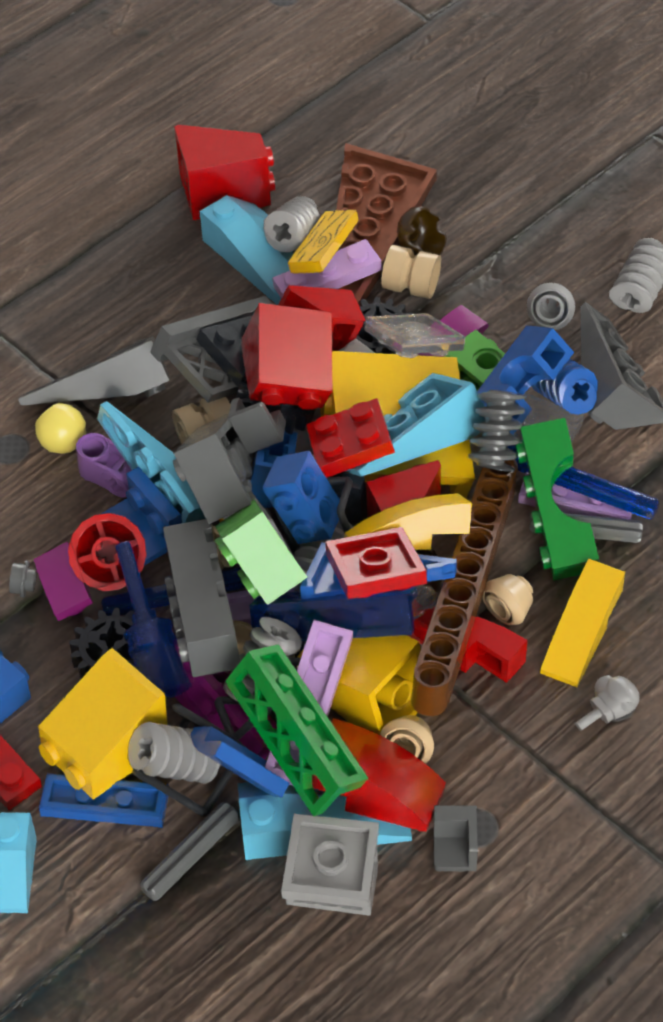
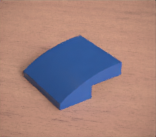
[190,726,289,798]

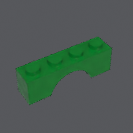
[515,418,599,581]

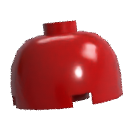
[68,513,147,591]

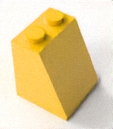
[297,607,421,735]
[38,648,168,800]

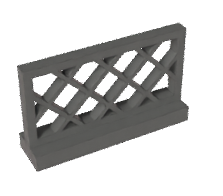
[150,296,273,403]

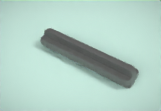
[529,510,643,543]
[140,802,238,901]

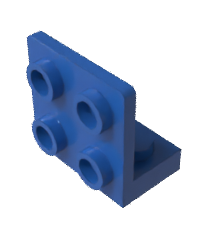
[101,467,182,565]

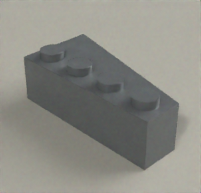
[173,413,253,524]
[163,519,240,677]

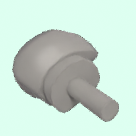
[575,675,639,731]

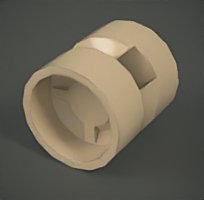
[381,245,441,299]
[172,397,231,444]

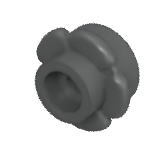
[9,560,37,598]

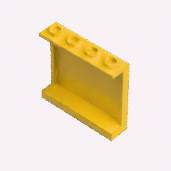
[320,351,475,498]

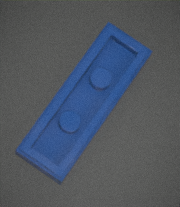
[39,773,169,828]

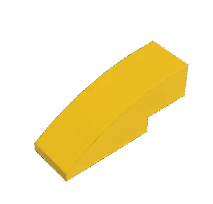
[344,493,472,550]
[540,559,625,687]

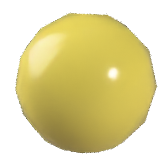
[35,403,86,454]

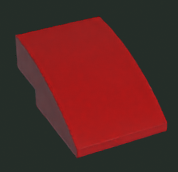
[312,718,446,832]

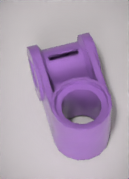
[76,433,132,497]

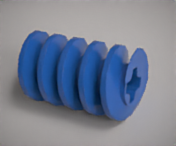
[532,359,598,415]

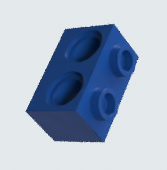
[262,451,340,544]

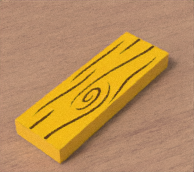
[288,210,359,274]

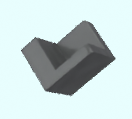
[228,397,286,454]
[434,806,478,871]

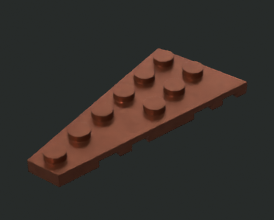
[336,143,437,307]

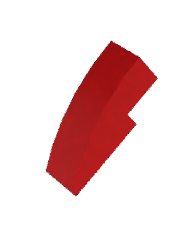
[403,605,528,683]

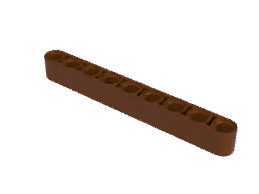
[411,459,518,716]

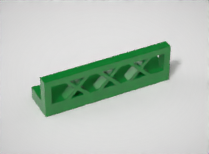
[225,644,369,817]

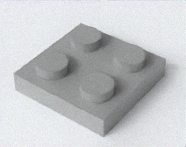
[281,814,379,908]

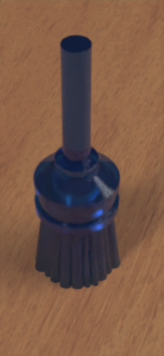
[115,541,192,699]

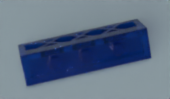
[249,586,418,641]

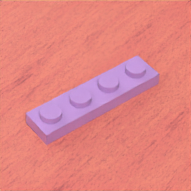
[265,620,353,786]

